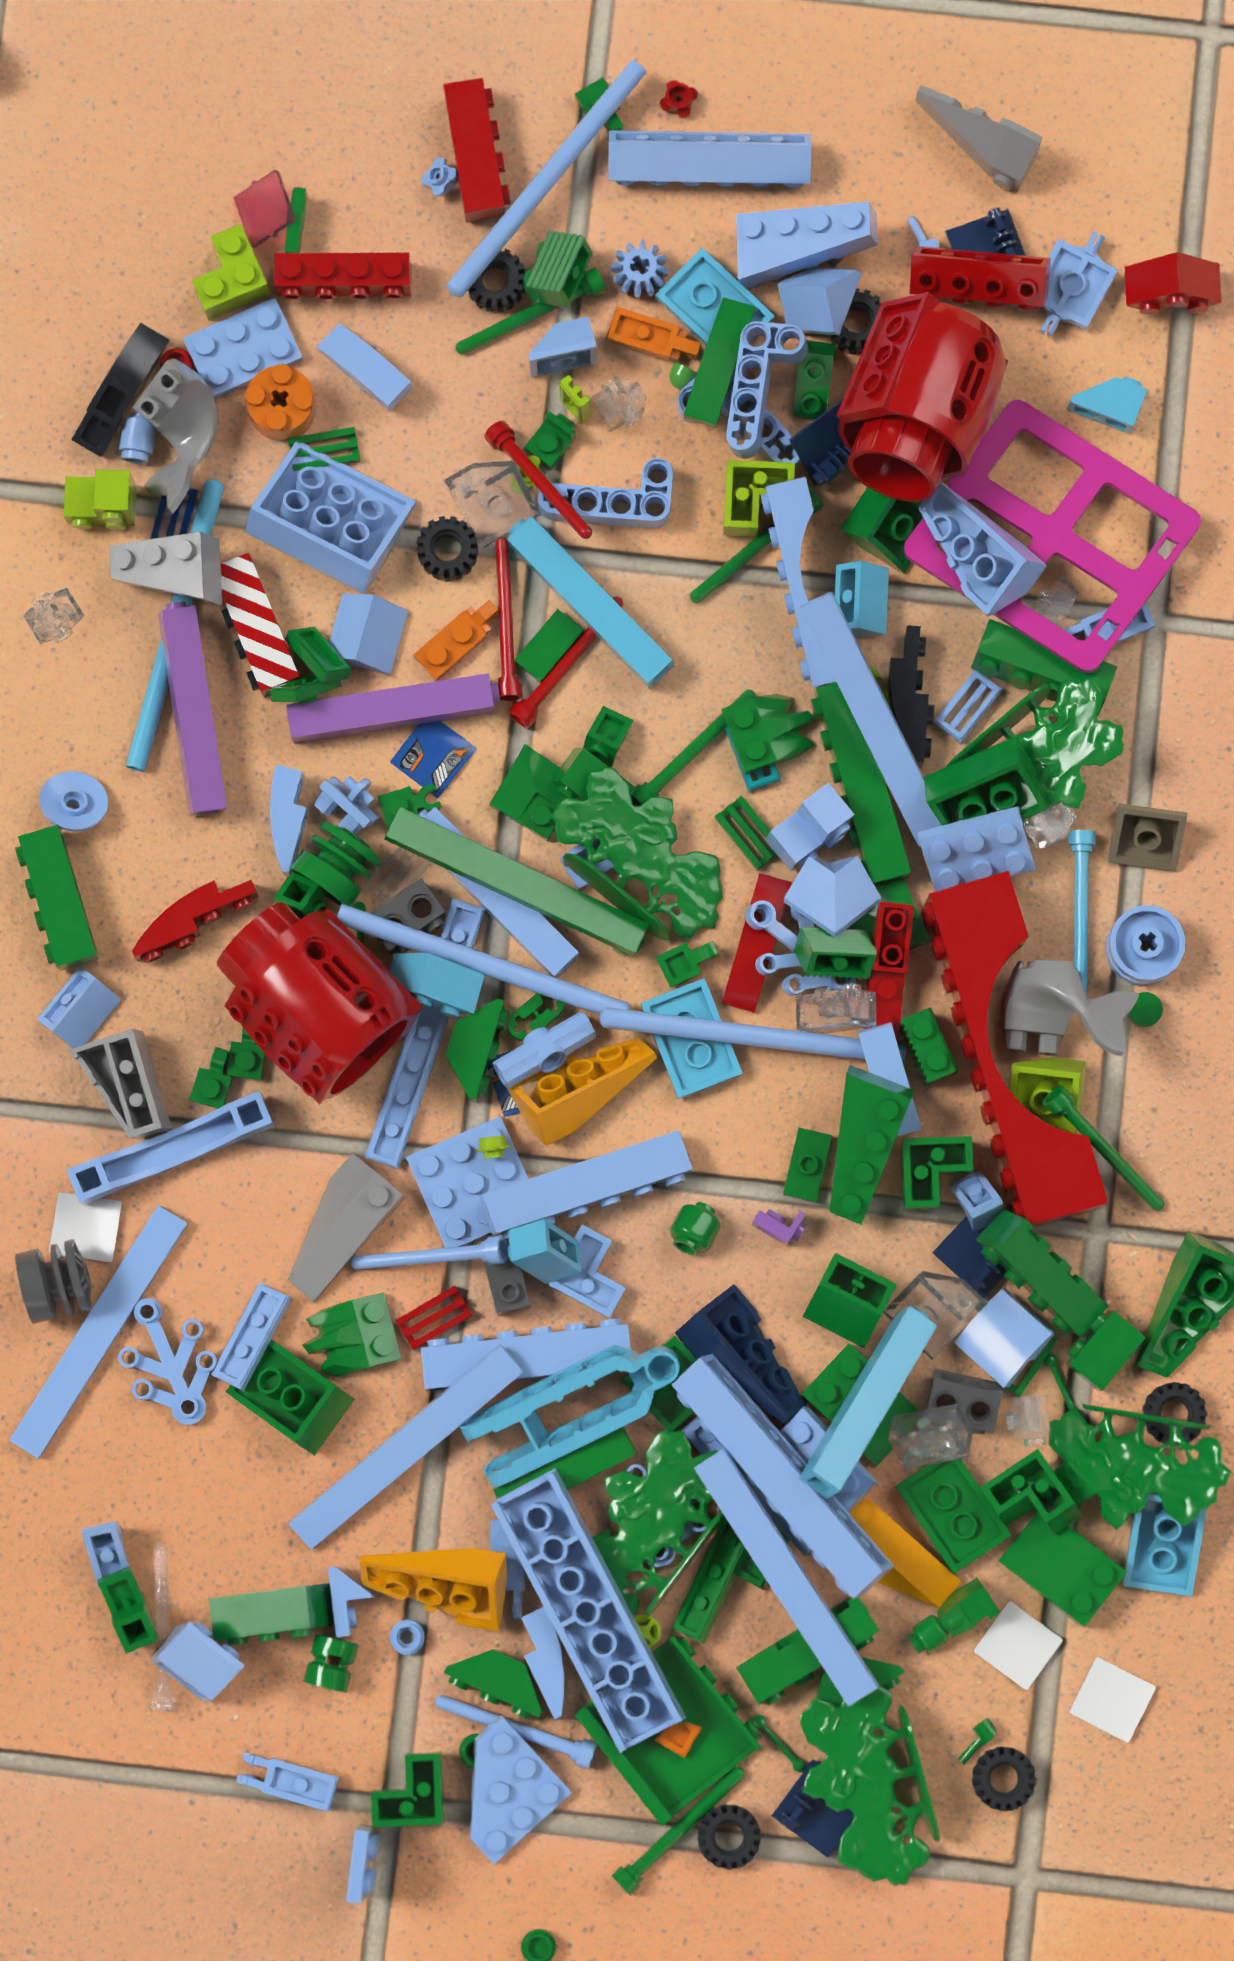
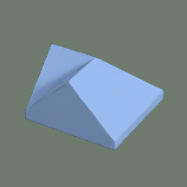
[528,317,597,378]
[784,856,881,937]

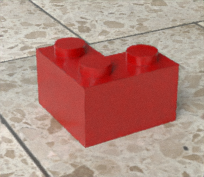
[1124,252,1222,315]

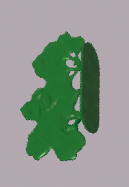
[946,678,1124,824]
[551,767,723,941]
[1048,1404,1231,1530]
[592,1430,725,1617]
[800,1685,940,1886]

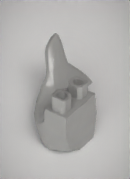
[132,359,218,514]
[1002,960,1139,1056]

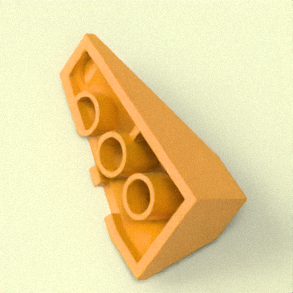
[507,1037,657,1146]
[849,1496,962,1608]
[359,1548,508,1632]

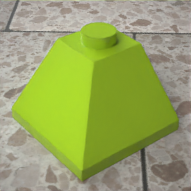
[1010,1057,1086,1134]

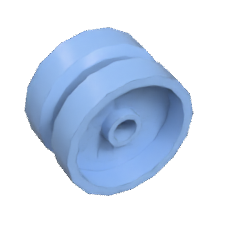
[1105,905,1185,986]

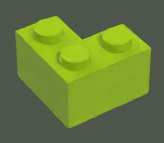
[192,224,270,321]
[723,460,795,537]
[64,469,137,530]

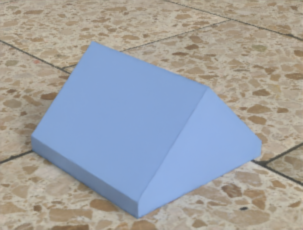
[777,267,862,335]
[329,593,408,676]

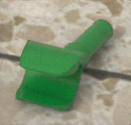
[958,1718,996,1765]

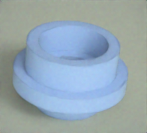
[390,1620,425,1655]

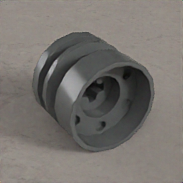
[15,1239,92,1324]

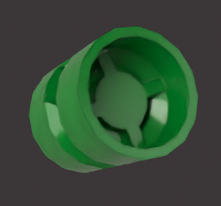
[303,1634,359,1693]

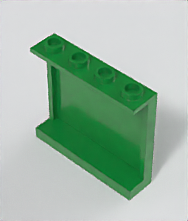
[575,1635,761,1826]

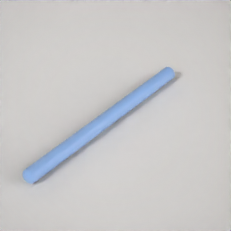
[447,60,646,297]
[337,904,630,1015]
[600,1007,906,1063]

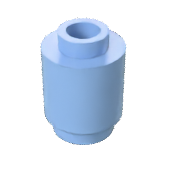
[119,412,156,464]

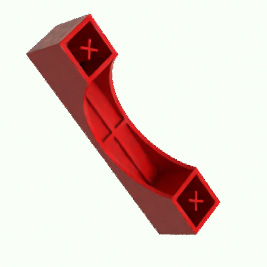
[921,871,1109,1228]

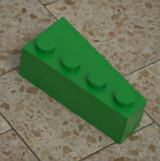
[976,1209,1108,1337]

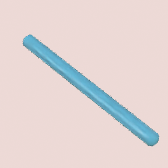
[125,479,224,772]

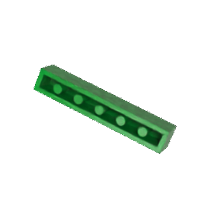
[810,682,911,887]

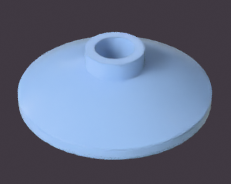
[39,771,108,831]

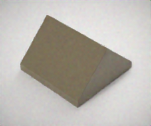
[1108,803,1187,871]

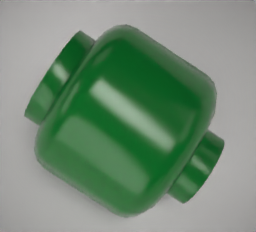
[670,1202,721,1256]

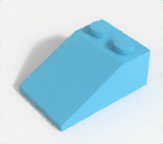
[1123,1493,1207,1597]

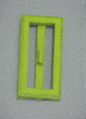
[559,374,591,424]

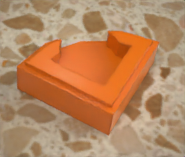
[654,1722,702,1758]

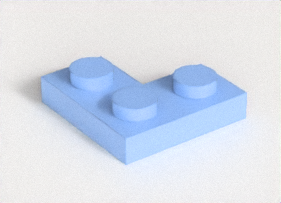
[549,1224,626,1319]

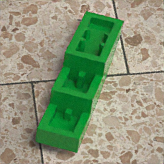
[683,297,755,428]
[493,1426,637,1499]

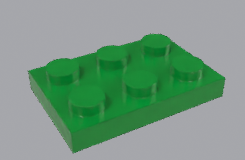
[895,1448,1011,1574]

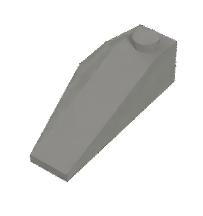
[916,85,1042,191]
[288,1153,405,1302]

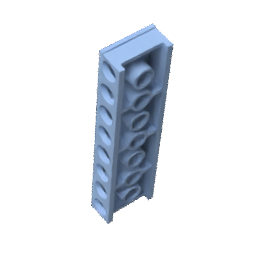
[491,1468,686,1753]

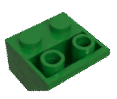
[802,1253,897,1348]

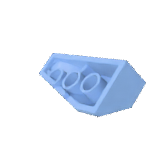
[918,481,1047,616]

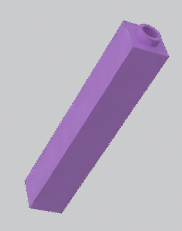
[158,601,227,816]
[286,673,500,744]

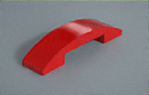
[722,873,792,1013]

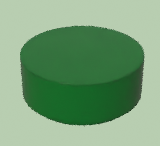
[1128,992,1163,1027]

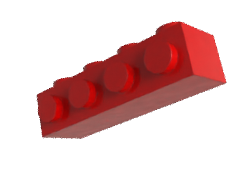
[443,78,511,223]
[909,246,1051,310]
[274,252,411,300]

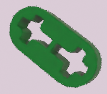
[508,993,565,1042]

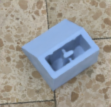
[150,1622,244,1703]

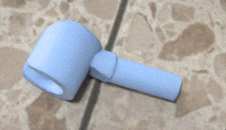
[907,216,939,248]

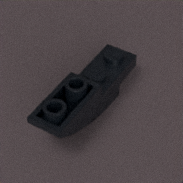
[71,322,170,457]
[888,625,934,768]

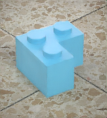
[389,953,485,1018]

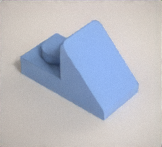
[949,1170,1004,1232]
[81,1521,130,1588]
[328,1567,376,1638]

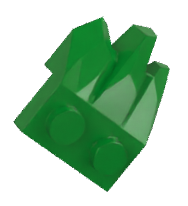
[721,694,815,775]
[302,1292,402,1377]

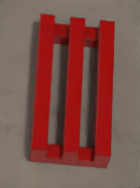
[395,1286,473,1350]

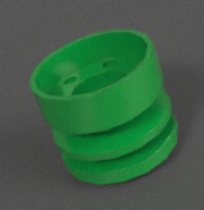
[290,821,382,907]

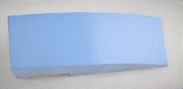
[317,323,412,412]
[270,764,309,877]
[858,1022,922,1136]
[521,1607,564,1719]

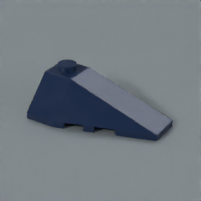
[675,1284,805,1423]

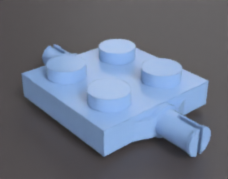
[1039,231,1118,337]

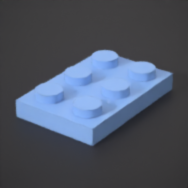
[183,298,303,399]
[918,806,1036,892]
[346,1824,380,1904]

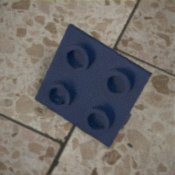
[945,207,1026,256]
[789,399,851,487]
[932,1216,1007,1300]
[771,1759,855,1858]

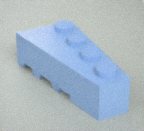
[736,201,878,290]

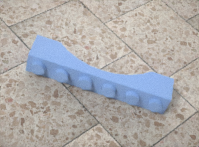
[761,476,836,687]
[66,1091,275,1205]

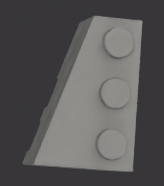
[109,532,222,606]
[69,1029,172,1140]

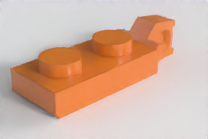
[606,307,702,362]
[413,600,499,681]

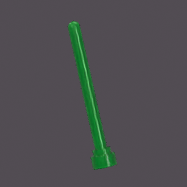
[455,267,607,354]
[690,487,824,603]
[631,689,756,806]
[1043,1085,1165,1211]
[611,1767,745,1896]

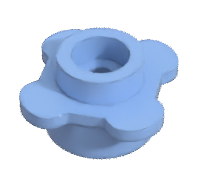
[421,158,458,196]

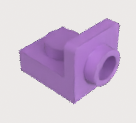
[751,1209,807,1246]

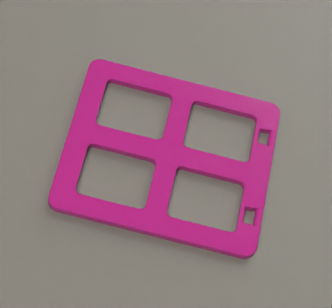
[904,400,1201,673]

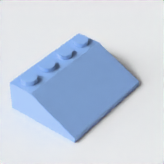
[245,442,416,594]

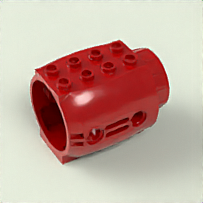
[836,292,1008,502]
[216,902,423,1104]

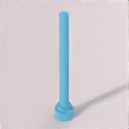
[1068,830,1096,992]

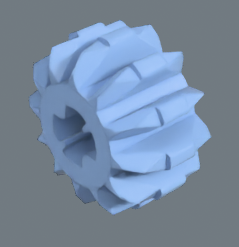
[611,240,669,299]

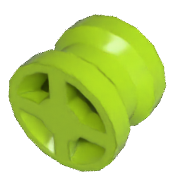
[634,1615,661,1649]

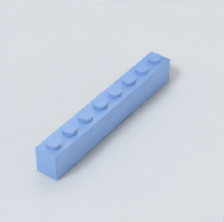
[672,1354,894,1599]

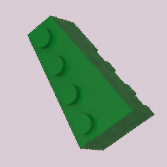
[829,1065,914,1225]
[736,1596,880,1706]

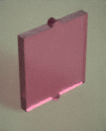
[233,169,296,248]

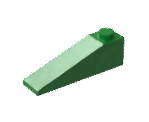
[1136,1231,1234,1378]

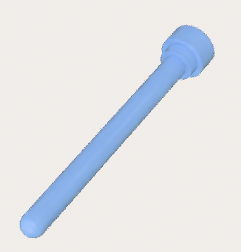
[350,1236,508,1270]
[435,1695,597,1770]

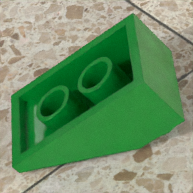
[226,1339,355,1456]
[800,1343,923,1467]
[998,1511,1127,1627]

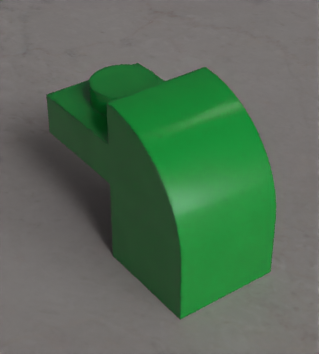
[98,1566,158,1654]

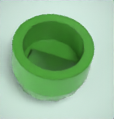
[669,362,697,390]

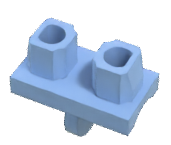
[314,776,380,835]

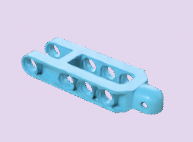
[459,1345,680,1487]

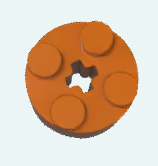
[245,364,316,441]

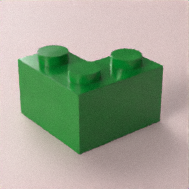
[900,1136,973,1211]
[980,1449,1083,1535]
[371,1752,444,1827]

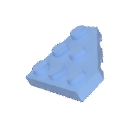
[469,1715,572,1864]

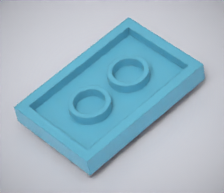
[655,248,775,345]
[641,978,743,1100]

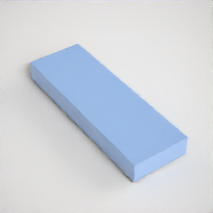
[211,1282,292,1391]

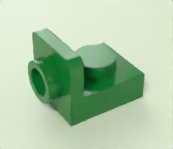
[524,411,576,470]
[583,706,634,767]

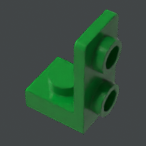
[793,340,836,419]

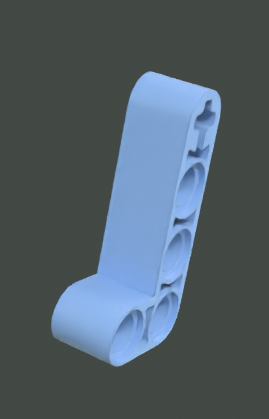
[726,321,808,459]
[677,373,800,470]
[538,458,673,528]

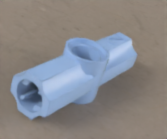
[492,1012,597,1089]

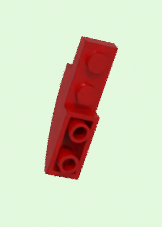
[132,880,259,963]
[863,901,914,1042]

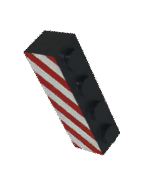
[220,552,300,698]

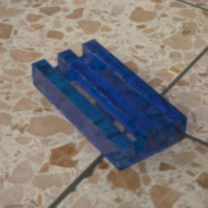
[150,488,199,539]

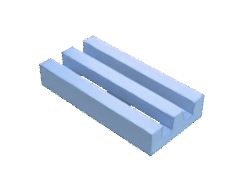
[933,670,1002,744]

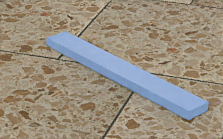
[800,591,942,847]
[365,899,486,1169]
[9,1205,188,1459]
[288,1344,523,1550]
[694,1448,879,1706]

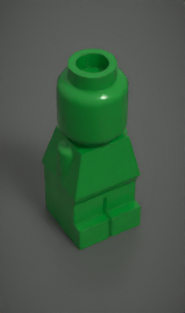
[907,1577,1000,1654]

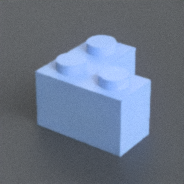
[765,782,854,871]

